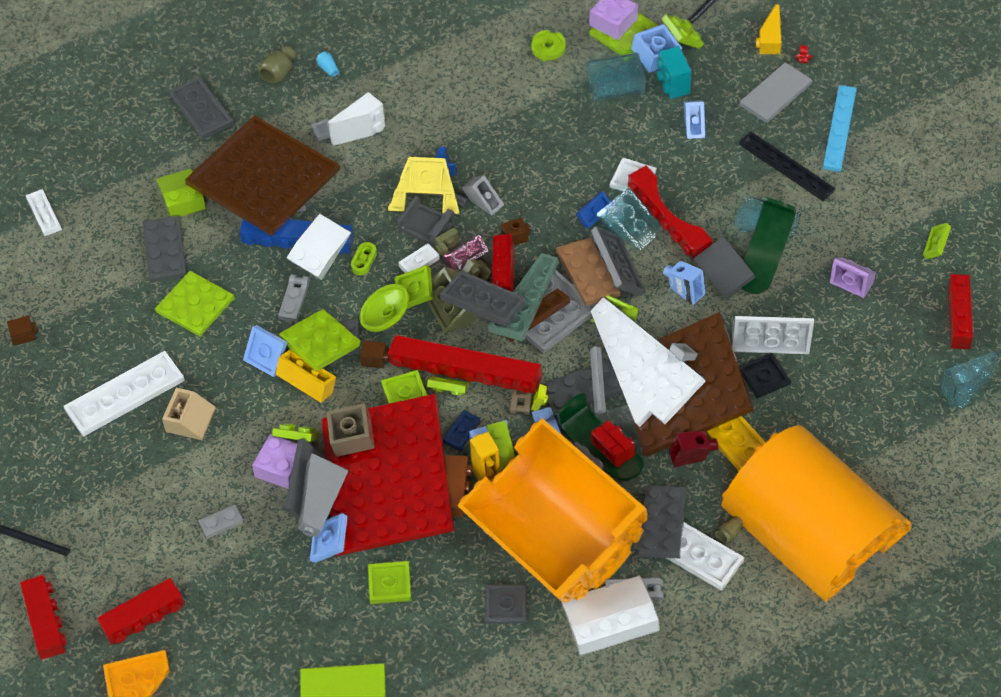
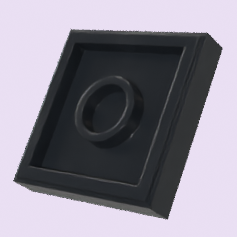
[740,353,791,399]

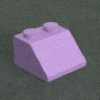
[830,257,876,298]

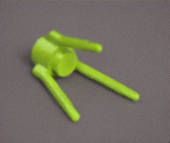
[591,295,639,322]

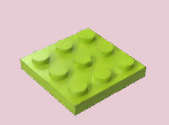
[589,12,658,60]
[155,271,235,337]
[279,309,361,372]

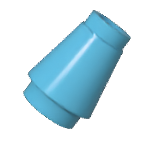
[316,52,339,77]

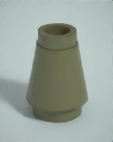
[715,517,743,544]

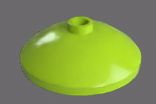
[359,284,409,332]

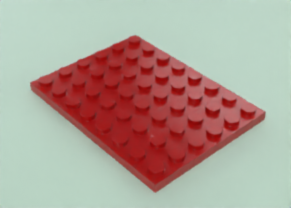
[321,394,455,556]

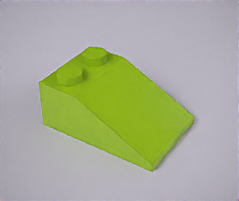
[156,168,206,217]

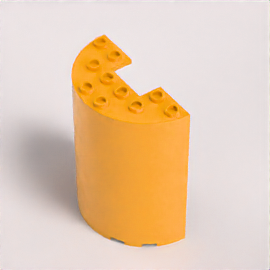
[457,418,647,603]
[721,425,911,602]

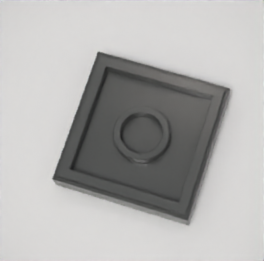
[485,585,527,624]

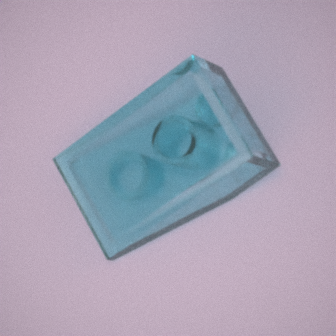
[596,187,664,251]
[940,351,1000,408]

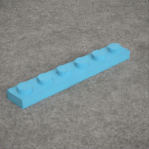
[823,85,857,172]

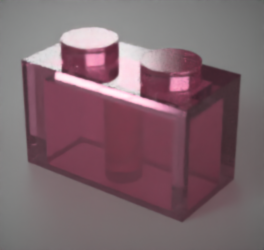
[443,235,489,270]

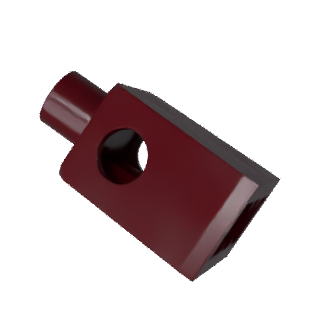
[668,431,718,468]

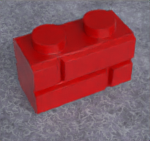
[591,420,635,467]

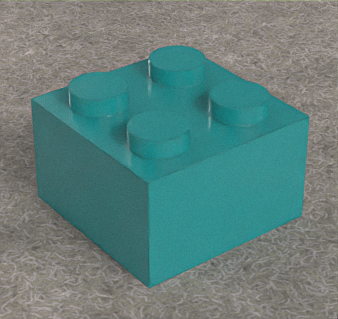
[656,46,691,99]

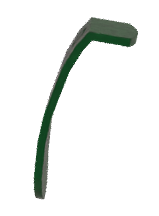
[742,196,797,294]
[557,393,644,481]

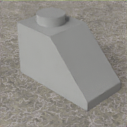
[461,175,504,216]

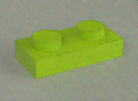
[923,223,951,259]
[427,376,470,395]

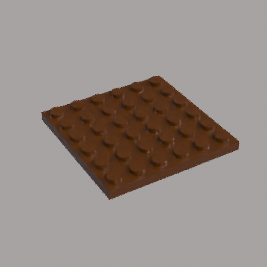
[185,115,340,236]
[630,312,754,457]

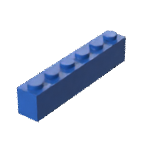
[239,219,354,254]

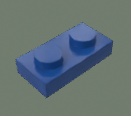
[576,191,613,228]

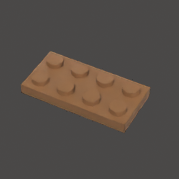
[556,237,621,307]

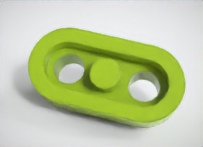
[351,242,377,275]

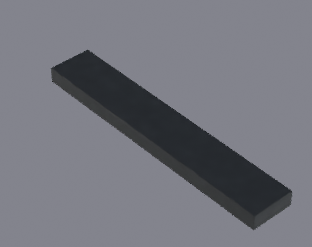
[739,132,835,201]

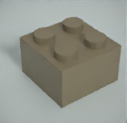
[327,403,375,457]

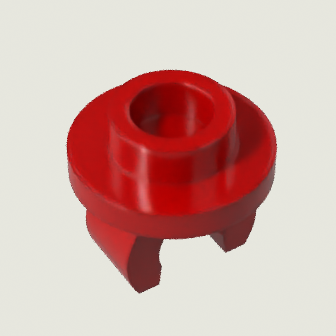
[795,46,813,63]

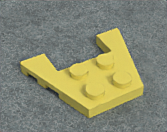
[388,157,460,215]

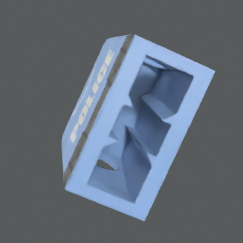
[663,261,705,305]

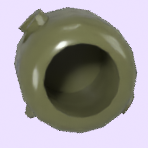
[258,46,296,84]

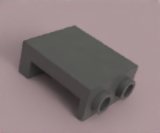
[397,196,455,246]

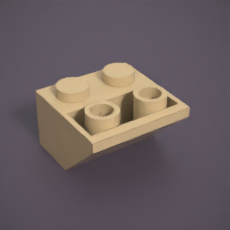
[162,388,216,440]

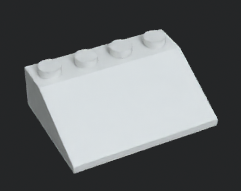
[732,316,814,354]
[562,576,660,655]

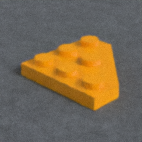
[103,650,170,697]

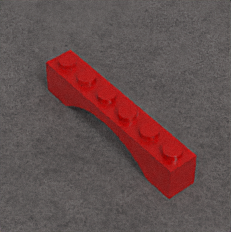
[627,165,713,260]

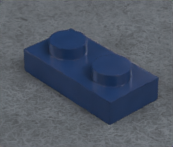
[443,410,481,451]

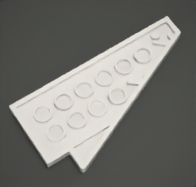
[591,297,705,427]

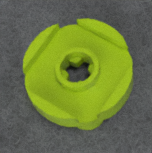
[531,30,566,61]

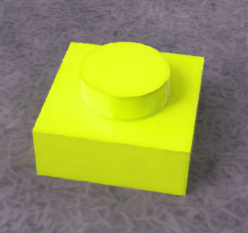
[531,384,548,411]

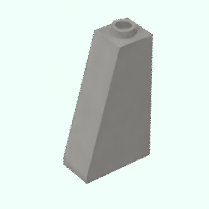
[298,453,348,538]

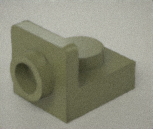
[434,228,458,260]
[462,259,492,282]

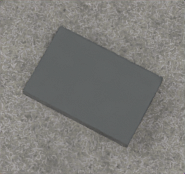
[693,236,756,299]

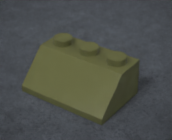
[427,267,479,334]

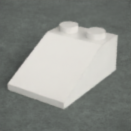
[328,92,385,145]
[287,214,351,280]

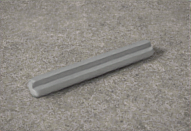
[590,346,606,415]

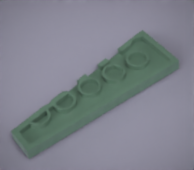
[488,253,559,342]

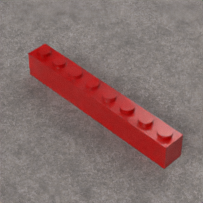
[388,335,543,394]

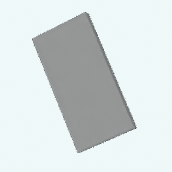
[739,62,812,123]

